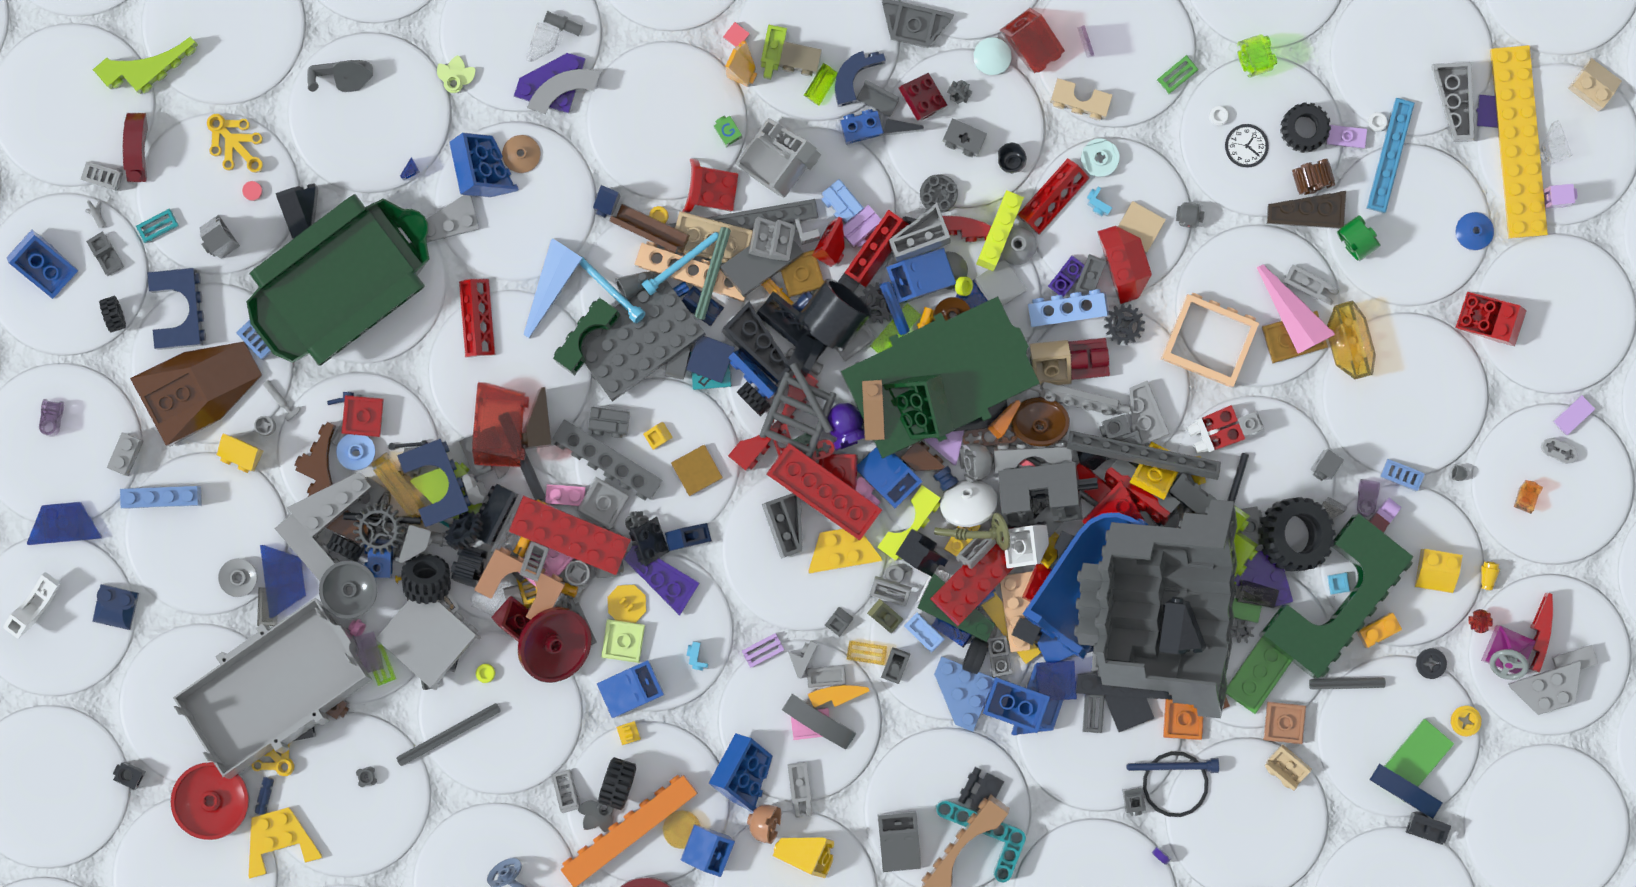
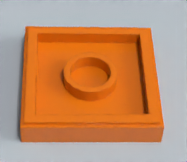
[1163,699,1203,740]

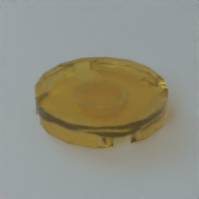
[663,810,701,849]

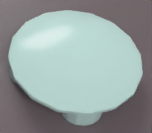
[974,37,1012,75]

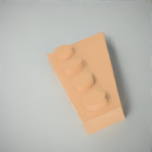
[1000,571,1033,653]

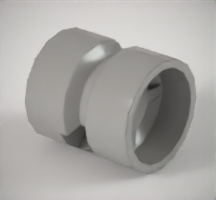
[565,560,591,585]

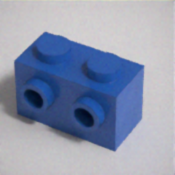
[840,109,883,145]
[364,539,393,578]

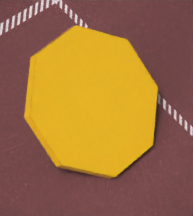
[608,585,646,623]

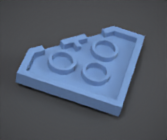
[934,656,995,732]

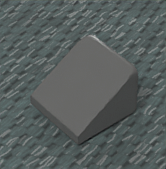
[825,607,853,637]

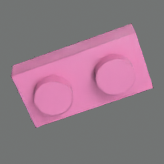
[545,484,586,506]

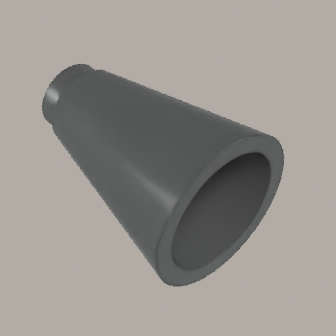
[615,271,654,300]

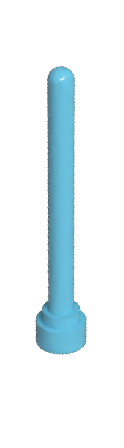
[642,232,719,296]
[579,256,646,324]

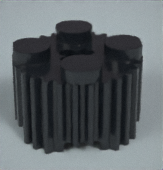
[451,546,488,588]

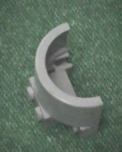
[735,118,821,198]

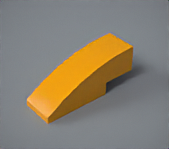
[808,685,869,708]

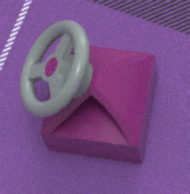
[1481,625,1536,680]

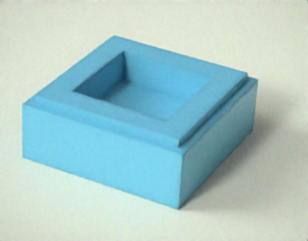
[1327,573,1350,595]

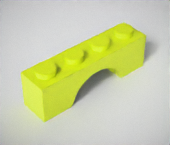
[976,190,1024,272]
[877,485,941,561]

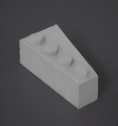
[1432,62,1474,142]
[287,472,374,537]

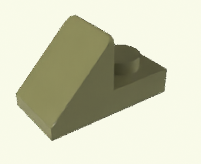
[867,599,903,634]

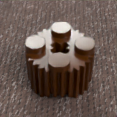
[1292,159,1335,195]

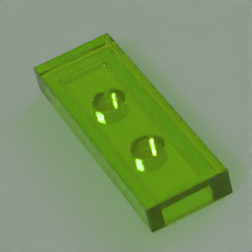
[870,303,922,353]

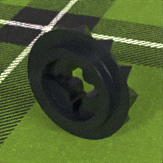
[1415,648,1447,679]

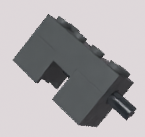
[998,461,1098,528]

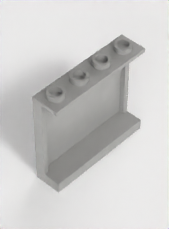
[376,599,481,690]

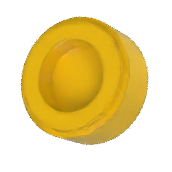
[649,206,669,223]

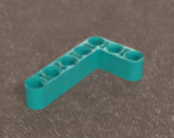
[936,800,1026,883]

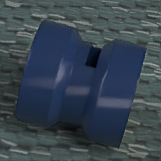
[933,466,959,492]

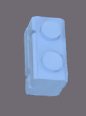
[821,179,864,224]

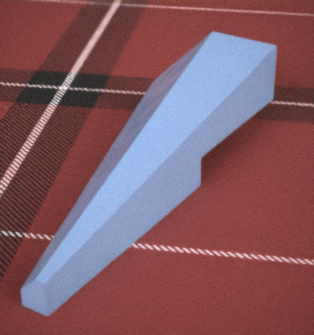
[524,238,583,338]

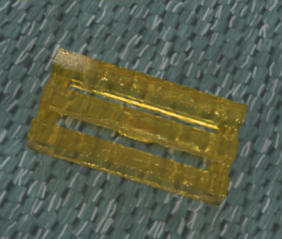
[846,640,887,665]

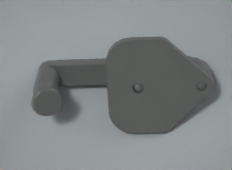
[307,60,373,92]

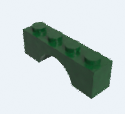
[553,297,621,376]

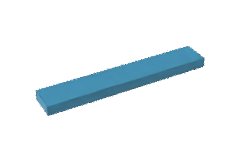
[1366,98,1415,213]

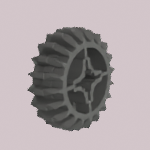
[353,502,406,555]

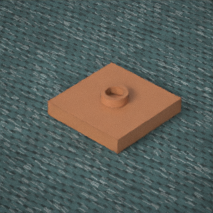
[1263,702,1306,744]

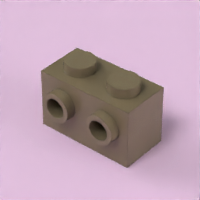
[779,42,822,76]

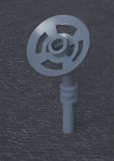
[487,858,526,887]

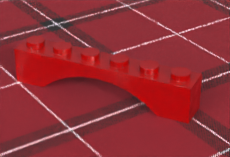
[728,373,819,471]

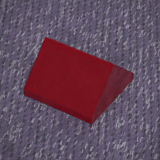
[491,596,530,641]

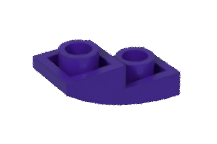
[1048,255,1085,297]

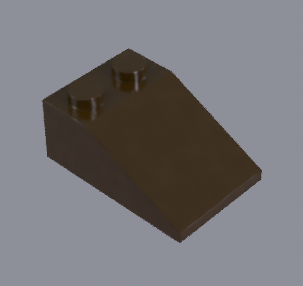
[520,387,552,449]

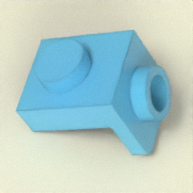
[1087,186,1112,216]
[686,641,708,671]

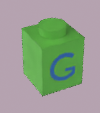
[714,115,742,147]

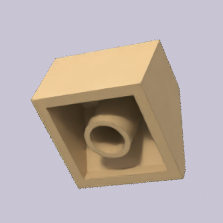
[1568,58,1622,111]
[1030,340,1072,385]

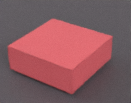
[723,22,750,47]

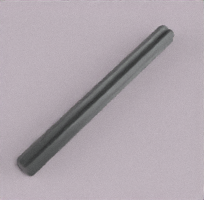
[396,703,501,766]

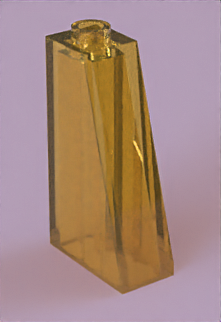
[371,452,427,523]

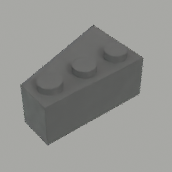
[762,493,802,559]

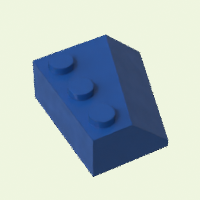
[449,133,519,197]
[709,733,773,813]

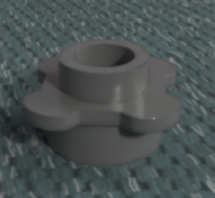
[356,766,377,787]

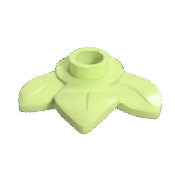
[437,55,475,93]

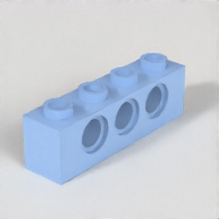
[1028,289,1109,327]

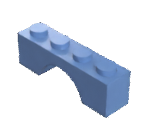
[120,486,202,509]

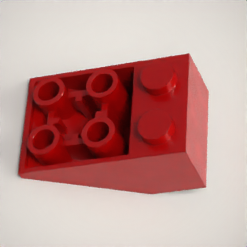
[1455,292,1527,347]

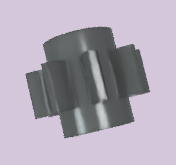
[947,80,972,104]
[625,511,649,530]
[1231,620,1254,643]

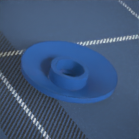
[1455,212,1494,250]

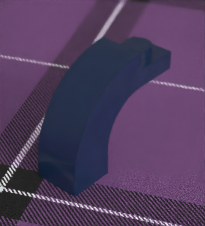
[835,51,886,107]

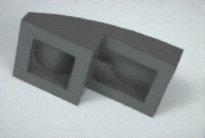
[86,231,124,276]

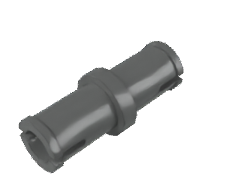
[543,11,583,37]

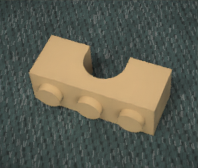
[1050,78,1112,121]

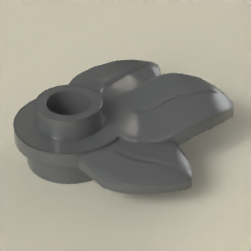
[578,800,614,832]

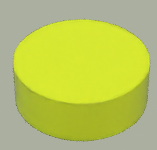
[955,276,973,296]
[476,664,495,683]

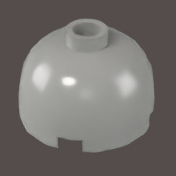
[959,443,994,482]

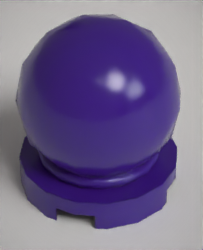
[827,403,865,451]

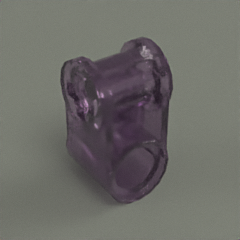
[39,399,64,437]
[1357,479,1380,517]

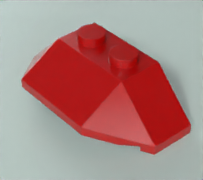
[1097,226,1152,304]

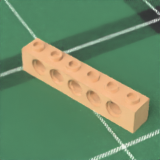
[634,241,746,302]

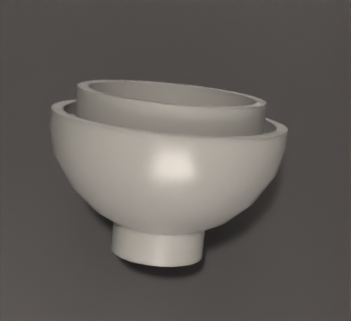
[1001,226,1037,265]

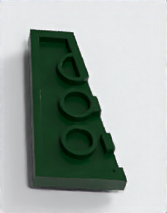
[917,574,995,642]

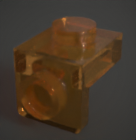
[1513,480,1543,514]

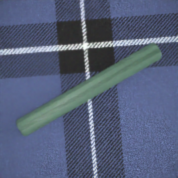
[695,227,731,320]

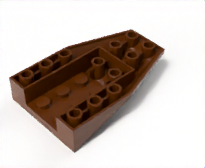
[130,341,262,447]

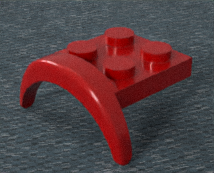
[682,158,738,213]

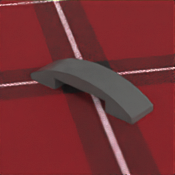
[782,694,856,749]

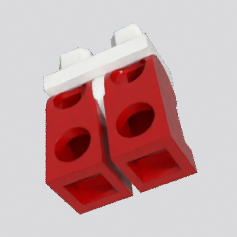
[1187,405,1245,453]

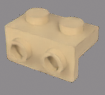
[1265,744,1312,791]

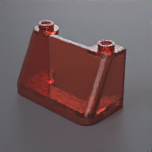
[472,382,529,467]

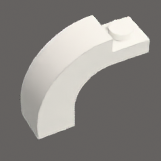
[3,572,61,639]

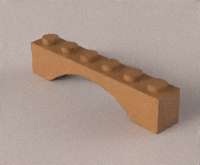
[921,795,1010,887]

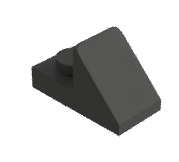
[881,647,910,684]

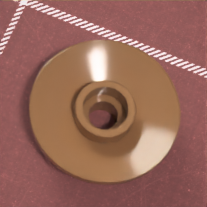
[502,135,540,173]

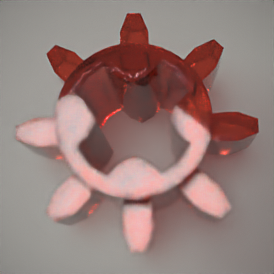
[1468,609,1493,633]

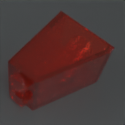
[1000,8,1065,74]

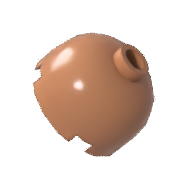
[747,805,782,844]

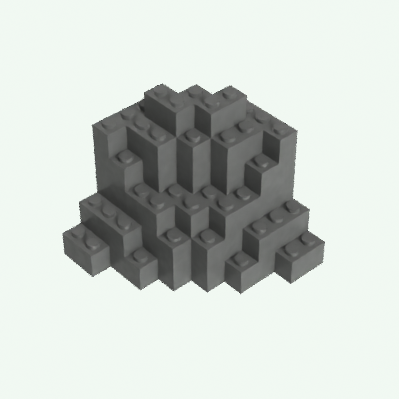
[1074,499,1237,718]

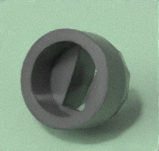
[1452,465,1468,481]

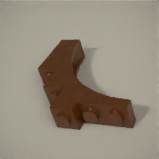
[294,422,371,544]

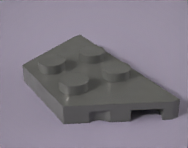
[882,0,954,48]

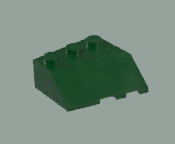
[883,375,954,439]

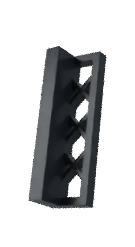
[756,291,828,362]

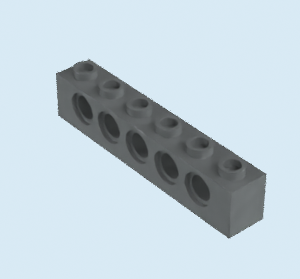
[552,419,663,501]

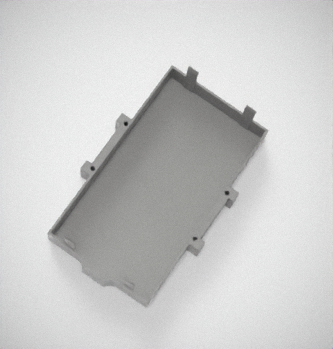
[173,598,372,779]

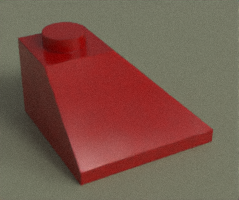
[812,217,845,267]

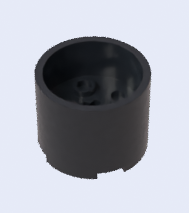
[798,278,872,351]

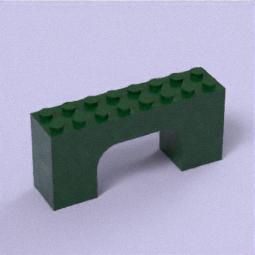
[1259,514,1414,678]

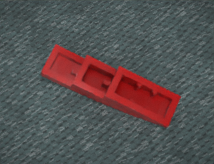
[1529,593,1553,673]

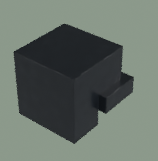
[896,529,949,577]

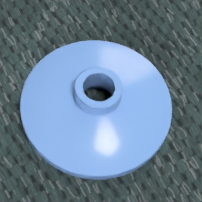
[336,434,375,471]

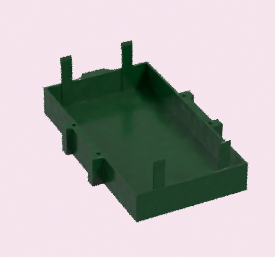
[840,296,1040,459]

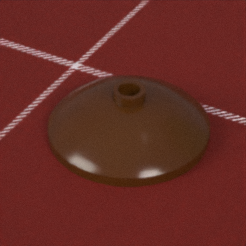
[1012,397,1069,447]

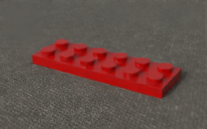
[766,443,882,541]
[509,495,631,575]
[930,527,1014,626]

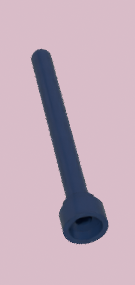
[1126,758,1219,773]

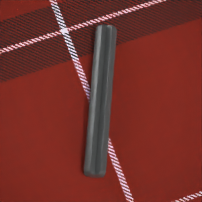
[1309,677,1386,690]

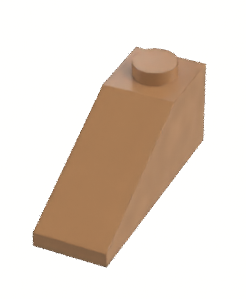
[862,380,884,441]

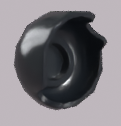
[998,142,1027,174]

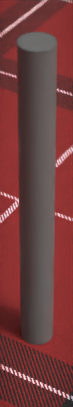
[790,362,833,433]

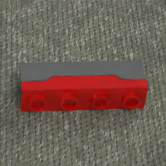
[1104,459,1180,526]

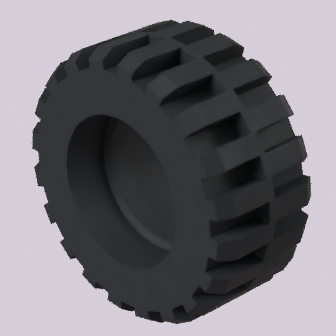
[1258,497,1336,572]

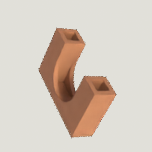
[474,546,565,620]

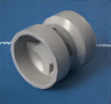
[254,416,276,436]

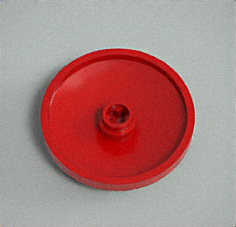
[170,762,249,840]

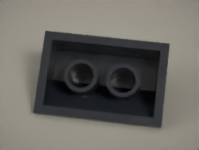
[476,484,519,546]

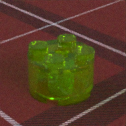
[1237,34,1277,78]

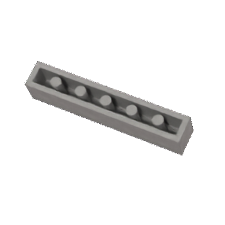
[274,514,353,593]

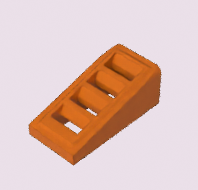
[988,400,1021,439]

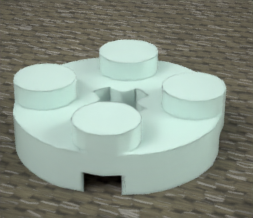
[1081,138,1119,177]

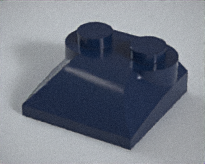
[92,584,139,630]

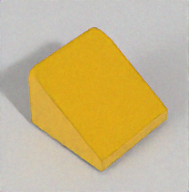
[643,422,673,450]

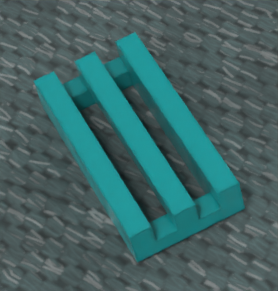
[136,208,179,243]

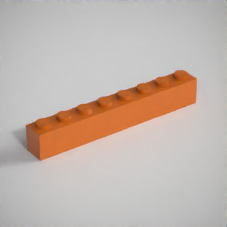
[561,775,698,887]

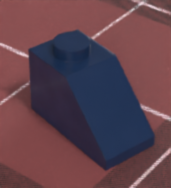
[593,185,621,219]
[665,523,712,551]

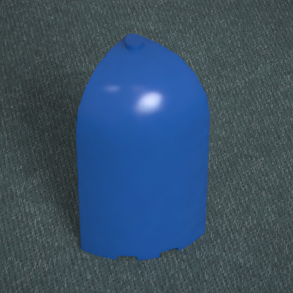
[1023,513,1148,659]

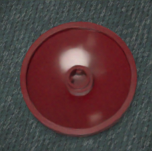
[518,607,591,683]

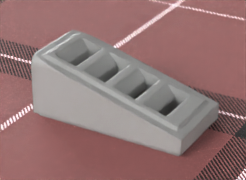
[80,161,123,191]
[519,541,549,581]
[551,769,580,813]

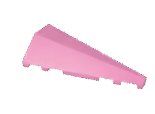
[1257,264,1335,354]

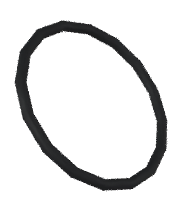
[1143,751,1208,817]

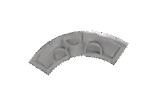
[527,69,601,115]

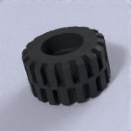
[1280,102,1331,153]
[401,554,451,604]
[598,757,637,810]

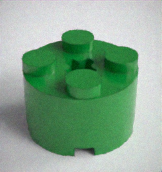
[1337,215,1381,261]

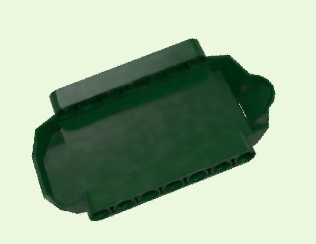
[246,194,429,366]

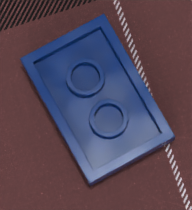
[728,349,778,399]

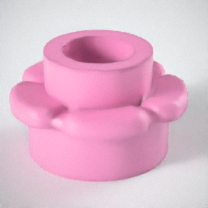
[348,619,366,637]

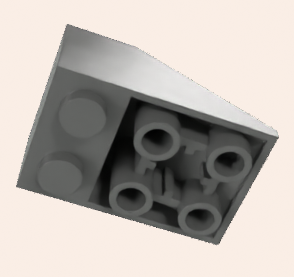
[877,811,921,872]

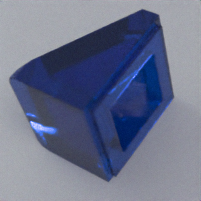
[400,157,420,181]

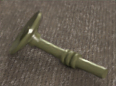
[934,513,1010,551]

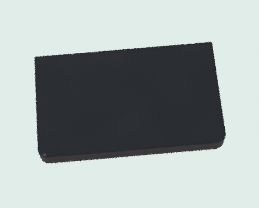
[786,334,824,377]

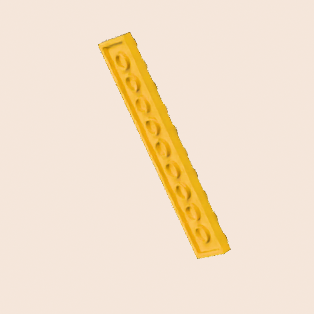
[1490,45,1548,239]

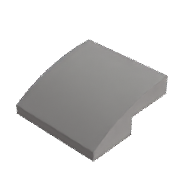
[749,217,796,261]

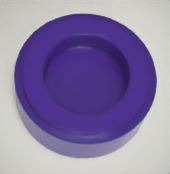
[1152,847,1171,865]

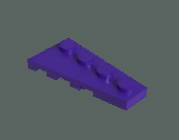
[624,546,700,616]

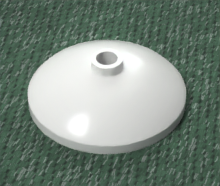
[940,480,998,527]

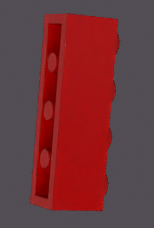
[844,210,909,288]

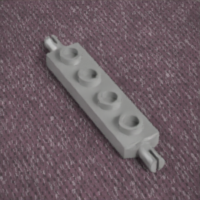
[1028,382,1131,416]

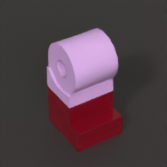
[1369,498,1401,533]

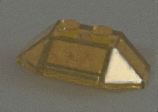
[1327,300,1376,380]

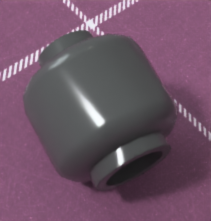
[1176,202,1205,228]

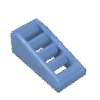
[236,320,271,360]
[1380,459,1425,491]

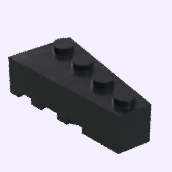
[722,301,791,384]

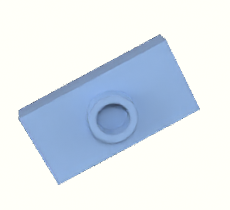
[904,612,945,653]

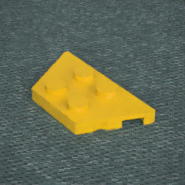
[809,529,882,574]

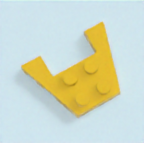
[248,807,323,879]

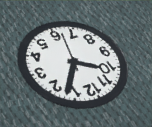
[1225,124,1269,168]

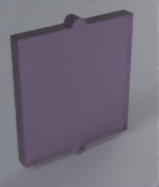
[1077,25,1094,58]

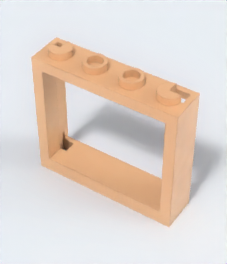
[1161,293,1259,388]

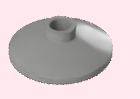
[218,558,257,597]

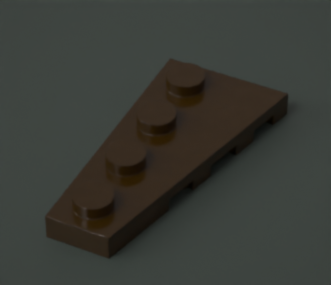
[1266,191,1346,229]

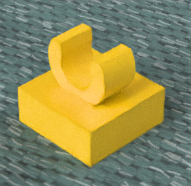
[616,721,641,745]

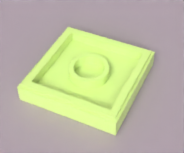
[601,619,645,663]

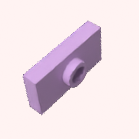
[1326,125,1367,149]

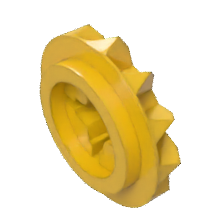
[1450,706,1482,737]

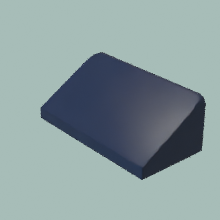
[682,285,724,326]

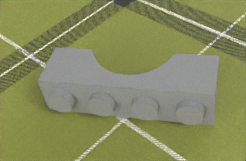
[993,440,1072,473]

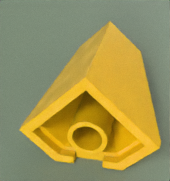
[773,838,834,878]

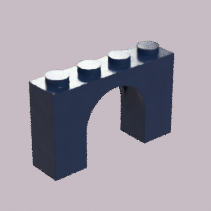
[147,268,206,350]
[397,438,471,527]

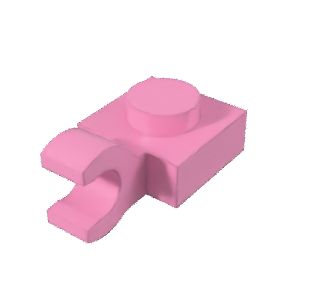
[856,476,881,506]

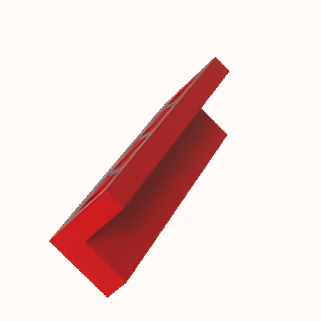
[1017,158,1089,234]
[459,279,495,357]

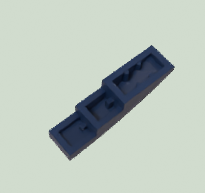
[1370,763,1443,819]

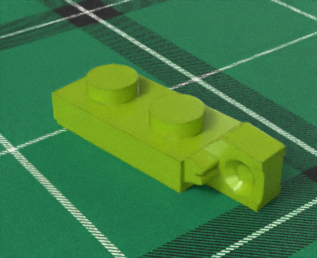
[761,24,787,80]

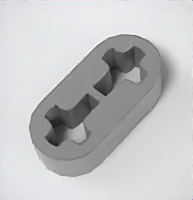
[1541,438,1578,464]

